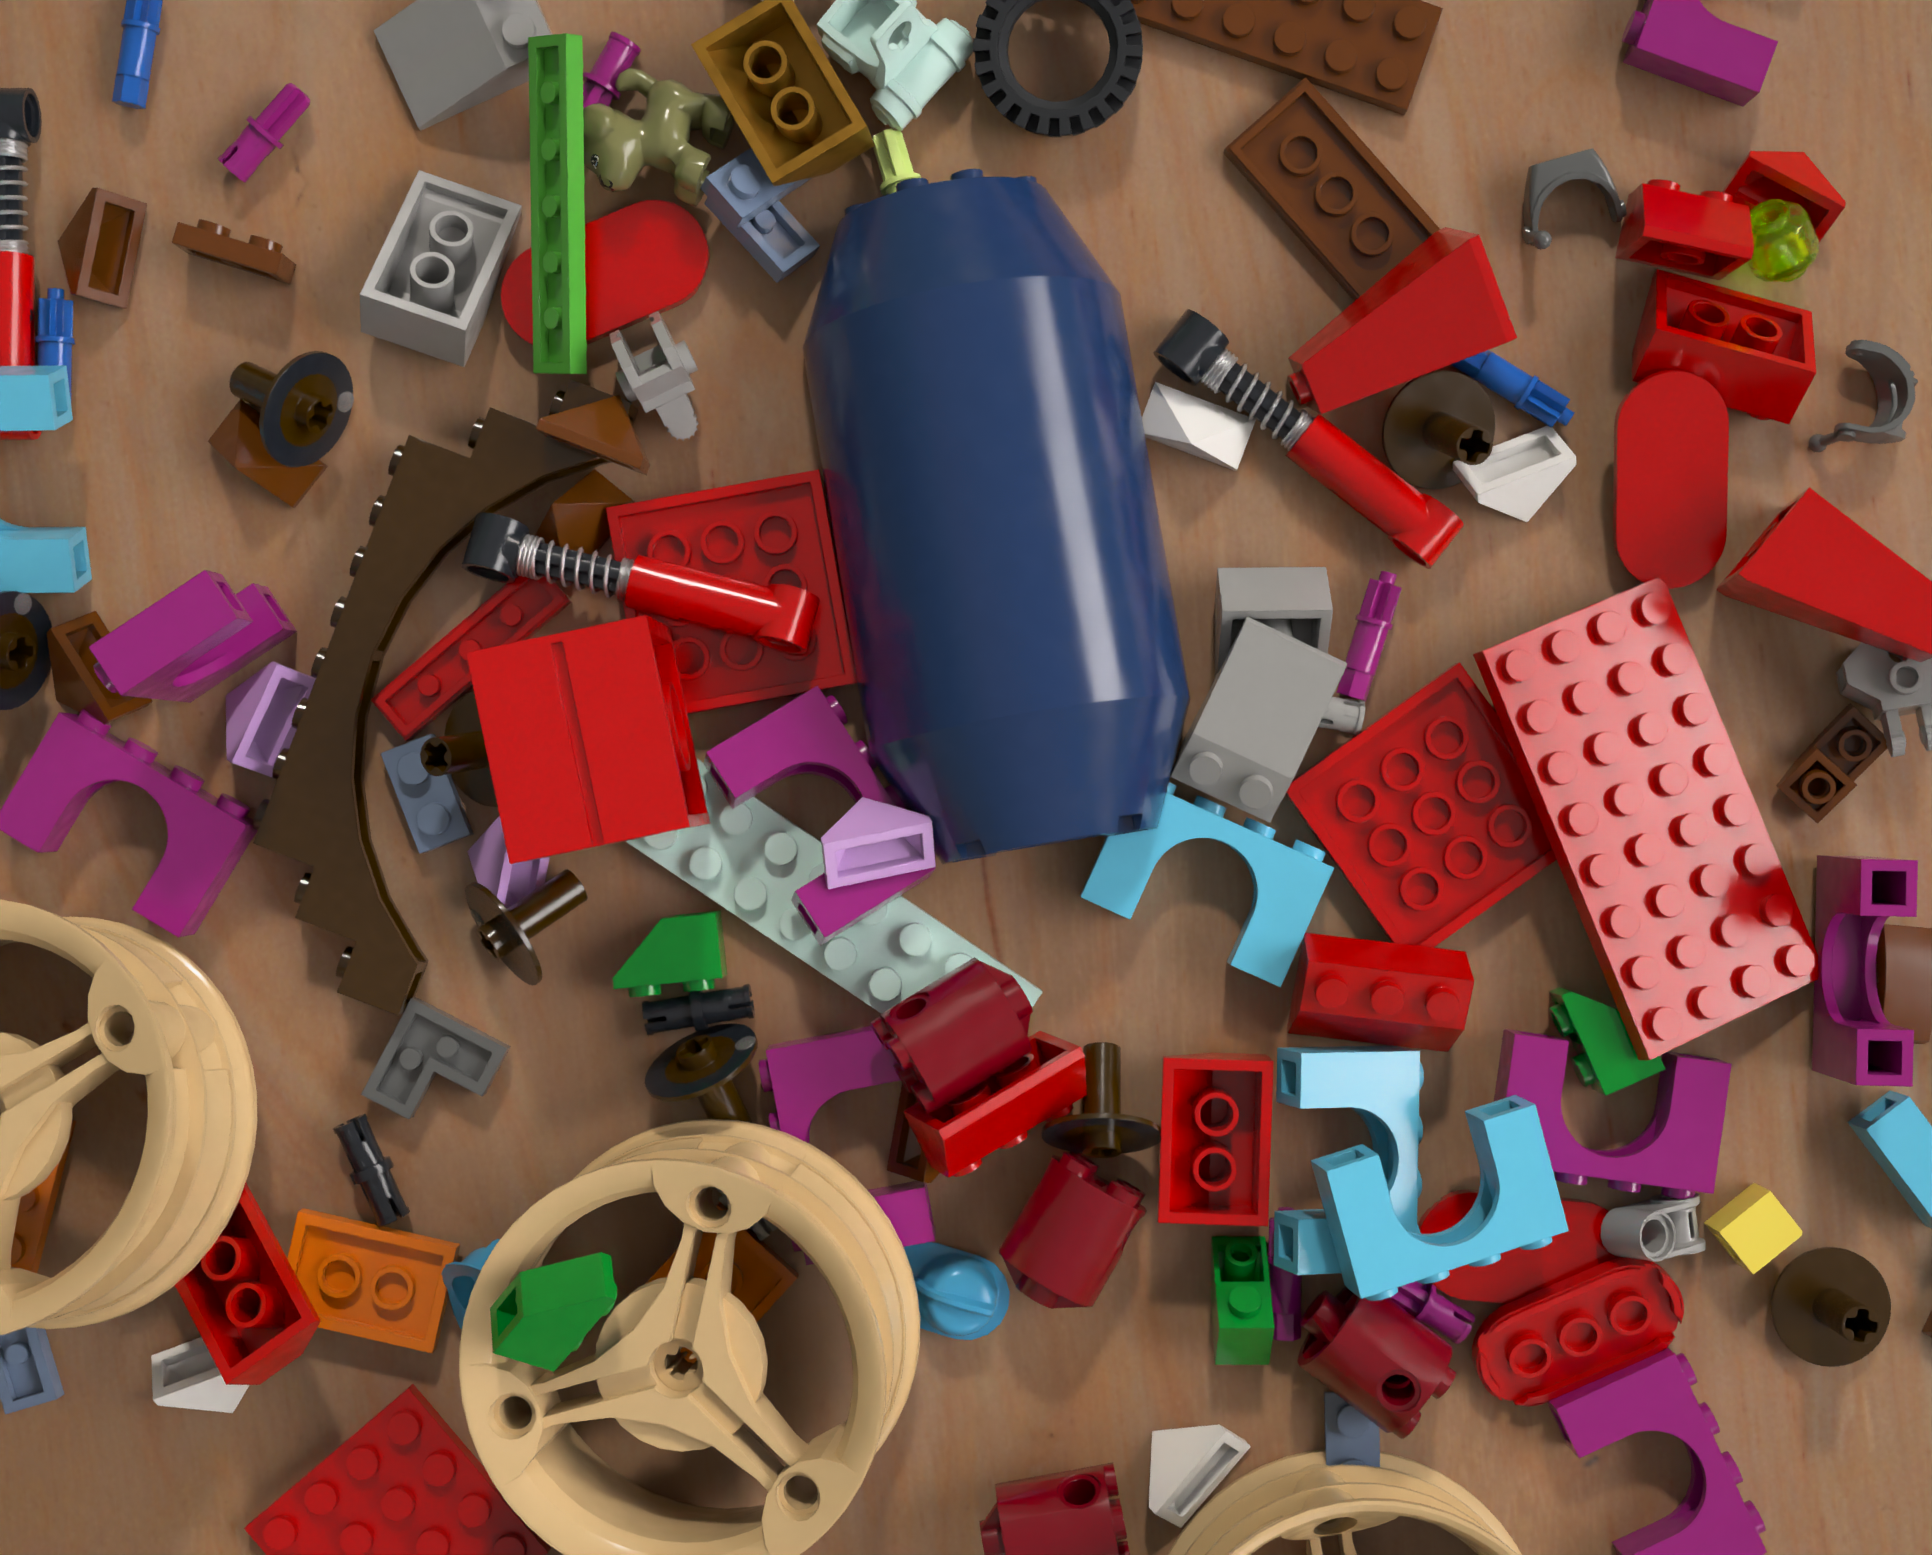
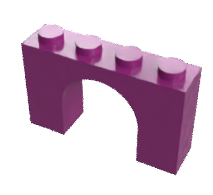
[1622,0,1778,107]
[89,570,297,703]
[704,685,936,946]
[0,709,257,938]
[1812,855,1918,1087]
[759,1026,936,1265]
[1494,1029,1732,1199]
[1548,1347,1767,1555]

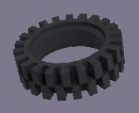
[973,0,1143,137]

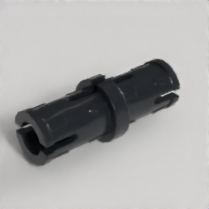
[642,984,755,1036]
[333,1114,410,1227]

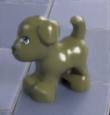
[583,68,735,207]

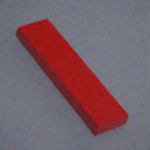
[371,575,572,741]

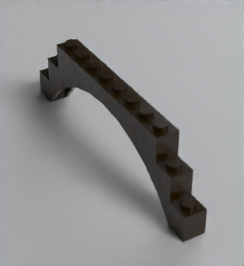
[253,379,639,1015]

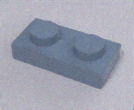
[700,148,811,229]
[704,197,820,283]
[380,734,474,854]
[0,1327,64,1415]
[1324,1392,1380,1467]

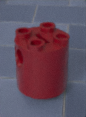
[870,957,1033,1115]
[999,1150,1147,1309]
[1297,1286,1456,1439]
[979,1462,1130,1555]

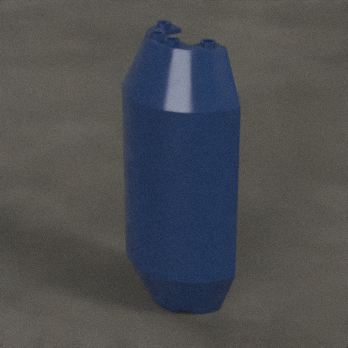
[803,169,1190,864]

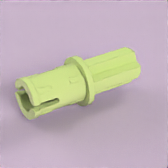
[872,128,921,196]

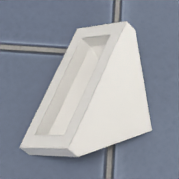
[1142,382,1256,471]
[1453,426,1576,522]
[151,1337,249,1413]
[1149,1424,1251,1528]

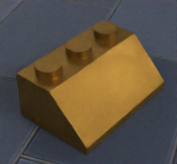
[691,0,875,186]

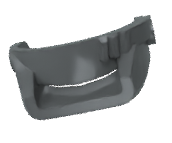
[1522,148,1627,250]
[1808,340,1918,452]

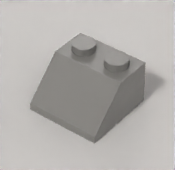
[1214,567,1333,678]

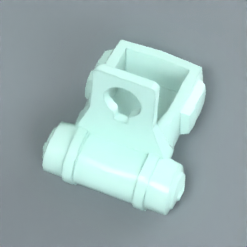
[816,0,973,131]

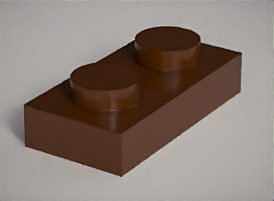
[172,219,296,285]

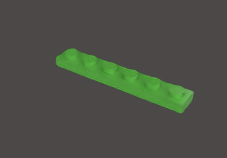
[528,33,587,374]

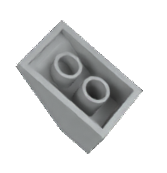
[374,0,553,131]
[360,170,522,367]
[1171,617,1347,823]

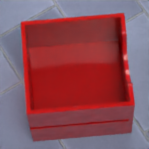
[466,615,710,864]

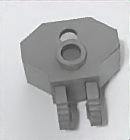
[609,311,699,441]
[1836,642,1932,757]

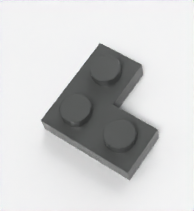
[361,997,511,1119]

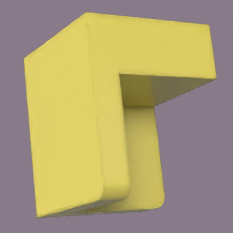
[1704,1183,1802,1275]

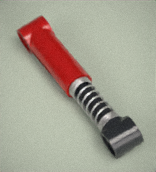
[0,88,42,440]
[1153,309,1464,569]
[462,512,820,654]

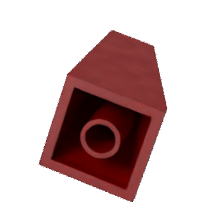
[1287,227,1517,414]
[1716,487,1932,662]

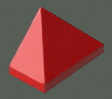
[1722,151,1846,249]

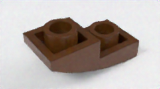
[1776,703,1887,824]
[1876,924,1932,1044]

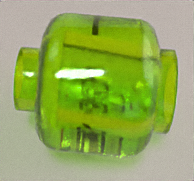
[1747,199,1819,282]

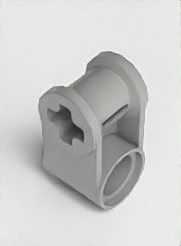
[1601,1193,1706,1261]

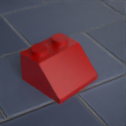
[1615,179,1754,280]

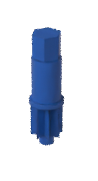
[112,0,163,109]
[35,288,75,399]
[1451,350,1575,427]

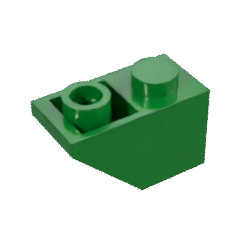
[612,910,727,997]
[1549,987,1665,1096]
[1211,1236,1274,1365]
[490,1252,617,1372]

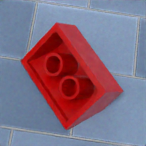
[1632,269,1816,424]
[1287,933,1474,1052]
[903,1031,1087,1178]
[1157,1052,1274,1227]
[175,1183,321,1385]

